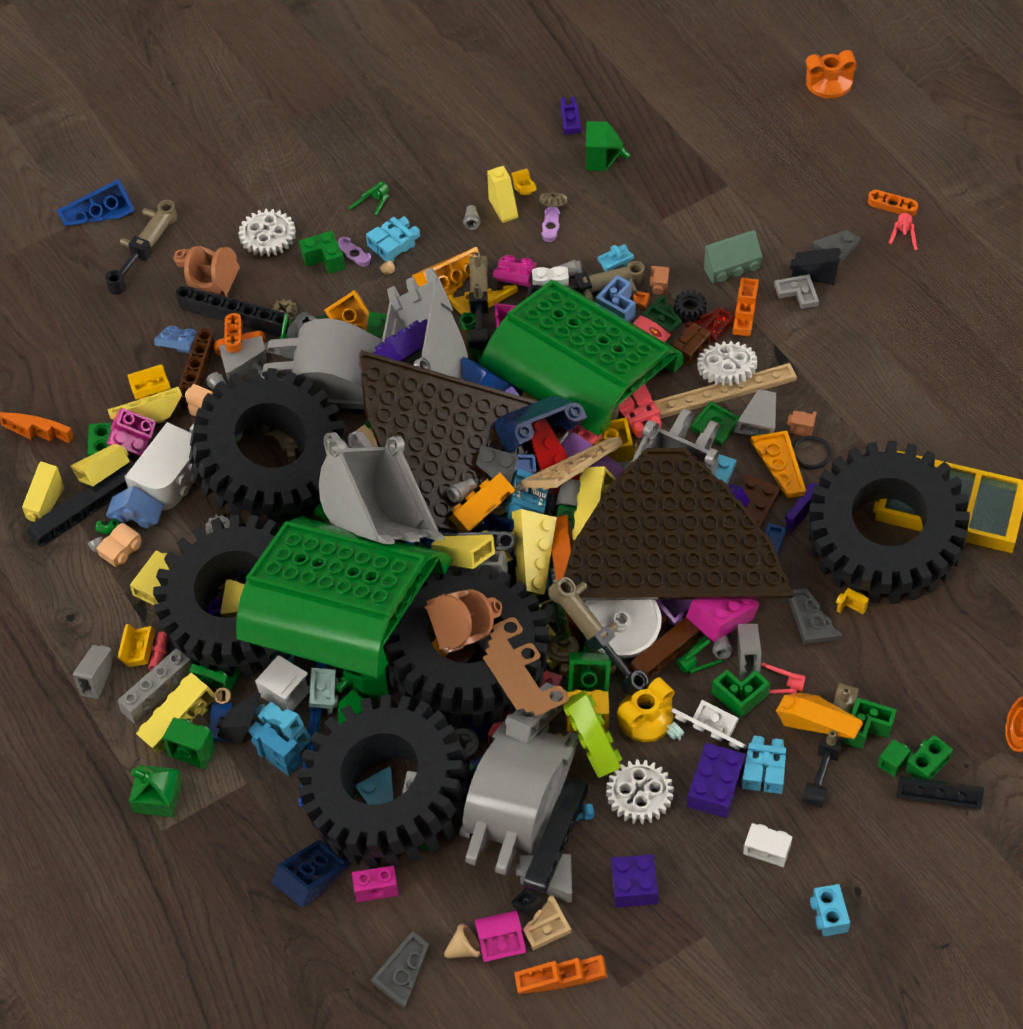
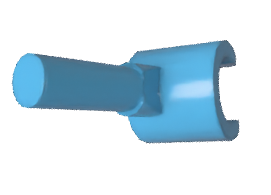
[577,804,594,820]

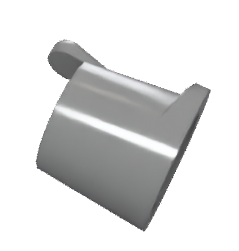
[555,479,580,508]

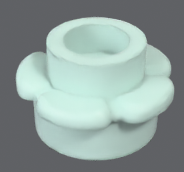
[666,722,685,740]

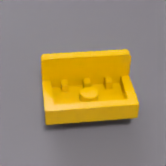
[128,365,171,399]
[118,624,156,667]

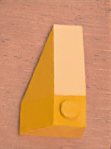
[412,247,479,296]
[324,290,369,331]
[776,692,863,739]

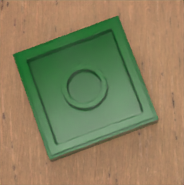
[690,401,740,446]

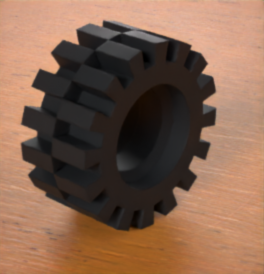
[674,290,707,324]

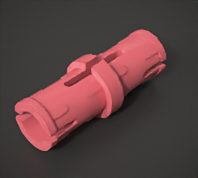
[148,632,169,671]

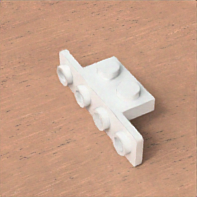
[671,700,748,751]

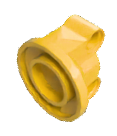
[617,677,675,743]

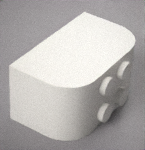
[125,422,197,510]

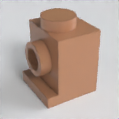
[650,266,670,295]
[787,410,817,436]

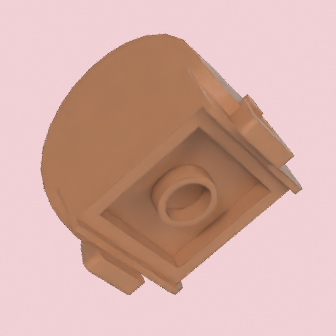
[173,246,241,297]
[424,589,502,654]

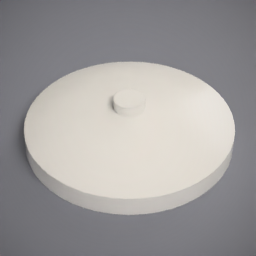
[584,600,662,659]

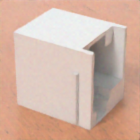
[255,655,310,711]

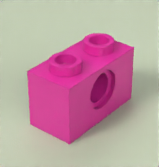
[352,866,399,902]

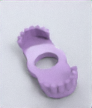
[541,207,560,242]
[337,237,371,267]

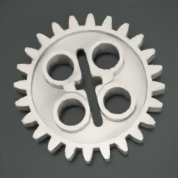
[239,209,296,257]
[697,341,757,386]
[606,759,674,824]

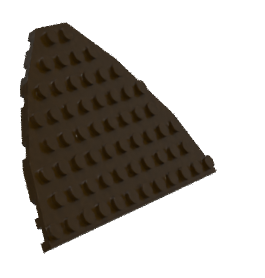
[359,350,567,533]
[563,448,794,601]

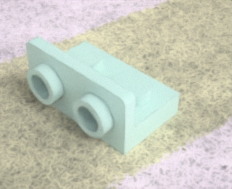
[309,668,339,714]

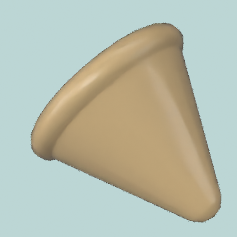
[444,924,481,958]

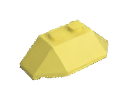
[107,387,182,424]

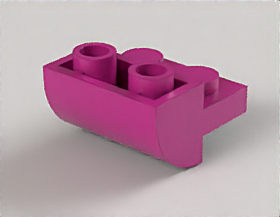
[493,255,537,287]
[107,408,156,458]
[474,910,526,962]

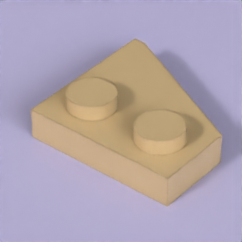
[523,895,571,950]

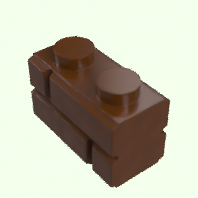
[671,323,711,366]

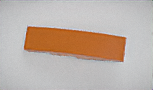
[732,278,759,337]
[0,412,74,444]
[552,514,573,581]
[514,955,608,994]

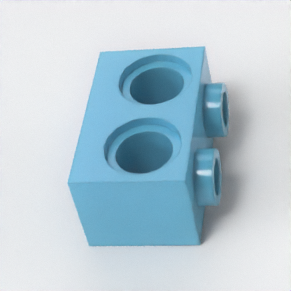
[810,884,850,937]

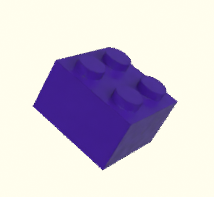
[611,854,658,908]

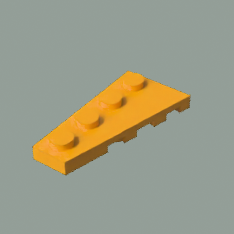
[750,431,806,498]

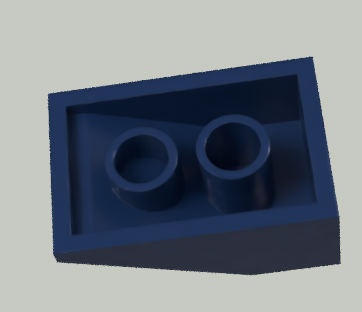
[272,839,350,908]

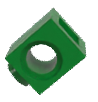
[877,739,911,777]

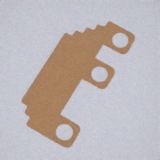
[483,617,569,716]

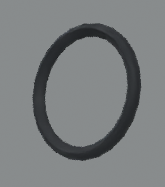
[793,436,832,469]

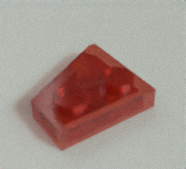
[686,307,735,342]

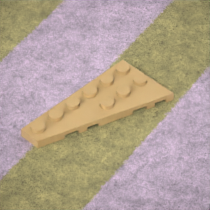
[521,437,623,490]

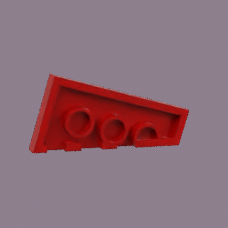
[530,418,580,498]

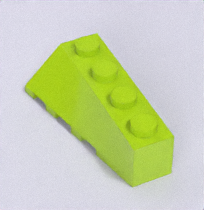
[563,690,622,778]

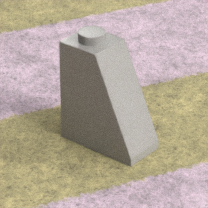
[219,336,269,383]
[734,389,776,436]
[737,624,761,682]
[73,645,115,699]
[516,854,572,902]

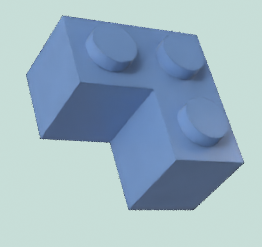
[596,275,636,322]
[106,485,164,529]

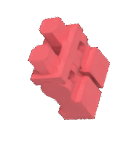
[618,384,662,438]

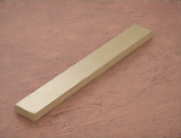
[653,363,797,419]

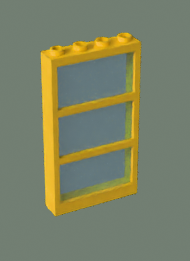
[873,451,1023,553]

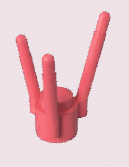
[889,213,918,250]
[761,662,805,694]

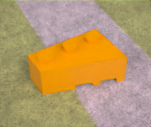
[449,473,515,533]

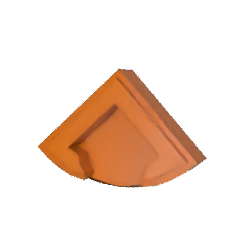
[632,291,650,311]

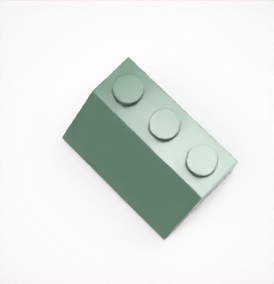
[704,230,762,284]

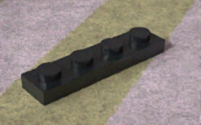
[897,775,984,809]

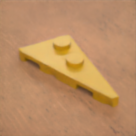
[447,285,518,315]

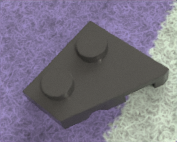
[812,230,861,263]
[476,446,519,484]

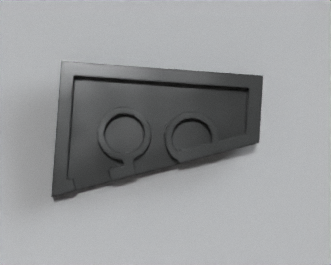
[788,589,843,644]
[371,931,429,1009]

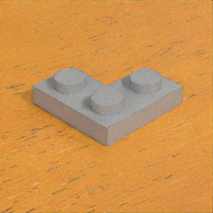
[774,275,819,309]

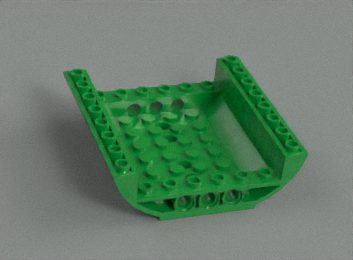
[480,280,684,436]
[236,517,453,679]

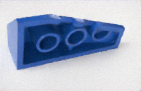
[57,178,135,226]
[461,356,523,396]

